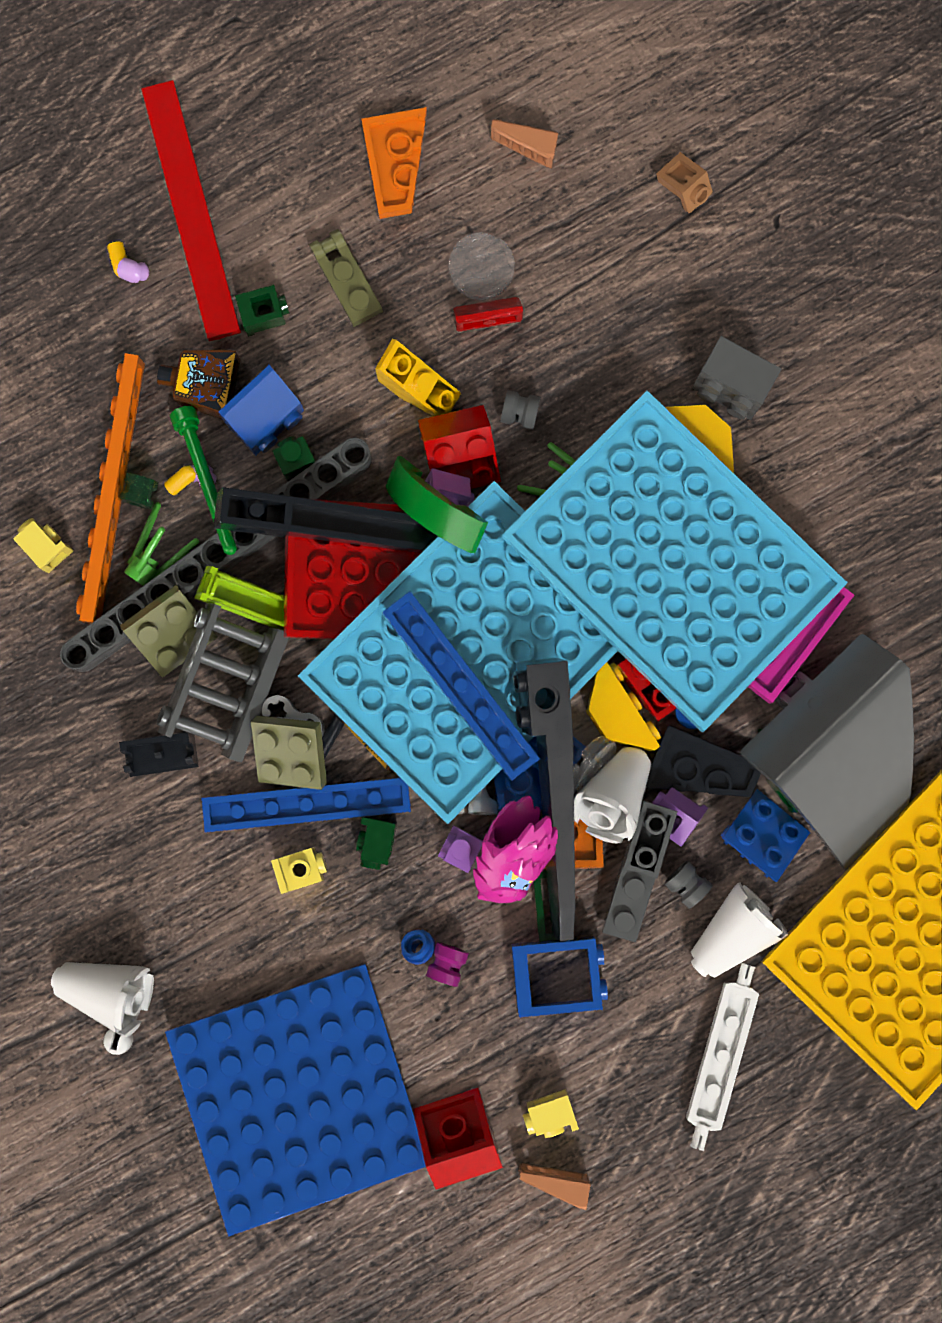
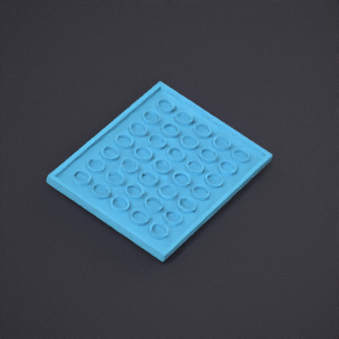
[502,391,848,732]
[298,481,618,824]

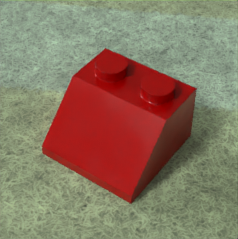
[413,1087,503,1190]

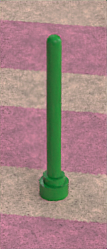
[170,406,237,555]

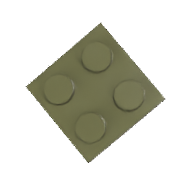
[120,585,218,678]
[251,716,327,790]

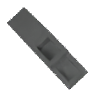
[602,801,678,942]

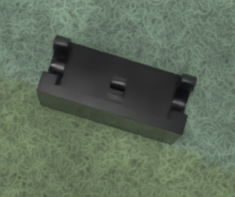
[119,732,199,777]

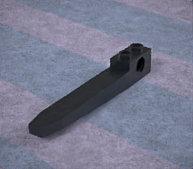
[214,487,438,553]
[513,658,575,941]

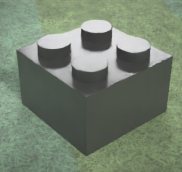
[692,336,782,420]

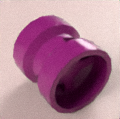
[426,942,469,987]

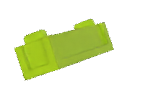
[194,566,285,631]

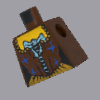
[157,350,240,420]

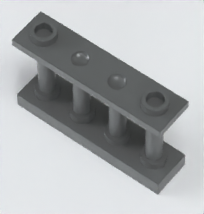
[157,603,289,763]

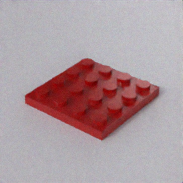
[284,500,421,639]

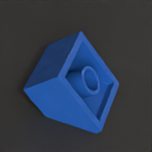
[218,365,304,456]

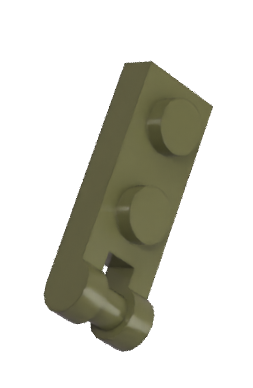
[308,229,383,327]

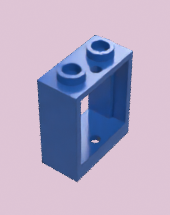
[511,936,608,1017]

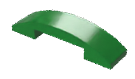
[386,456,488,553]

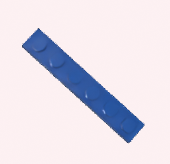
[382,591,540,781]
[202,778,411,832]

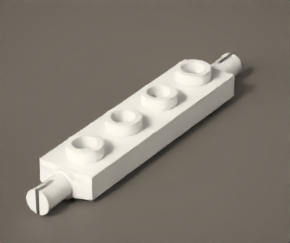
[686,963,759,1151]

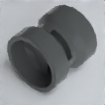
[500,389,541,430]
[664,860,713,909]

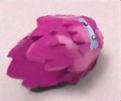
[473,796,558,903]

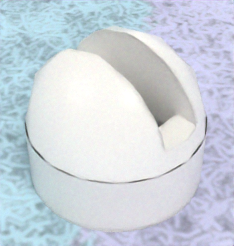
[103,1029,133,1055]

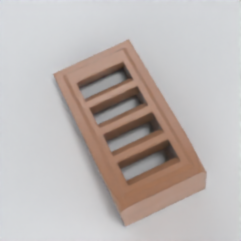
[491,119,558,169]
[519,1163,591,1210]

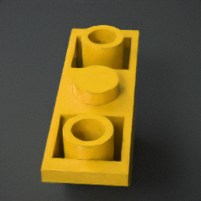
[375,339,461,416]
[665,405,734,473]
[586,662,661,751]

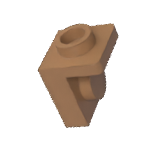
[656,152,713,213]

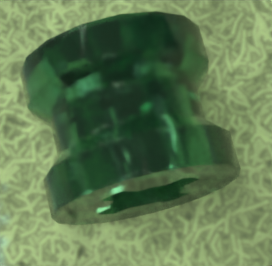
[118,473,159,509]

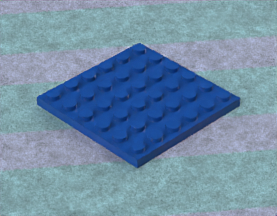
[165,963,426,1237]

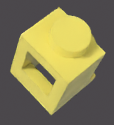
[13,518,74,573]
[271,847,327,894]
[523,1089,579,1138]

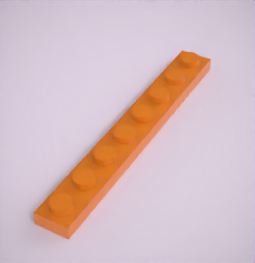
[76,353,145,624]

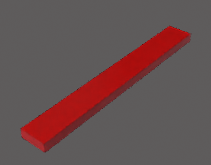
[141,80,241,342]

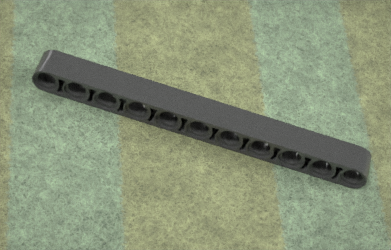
[60,438,372,672]

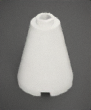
[574,747,651,844]
[691,882,788,978]
[51,962,154,1037]

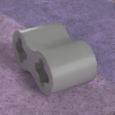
[262,695,325,736]

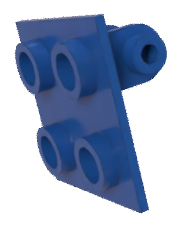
[720,789,810,882]

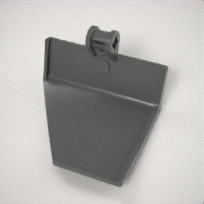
[740,634,914,870]

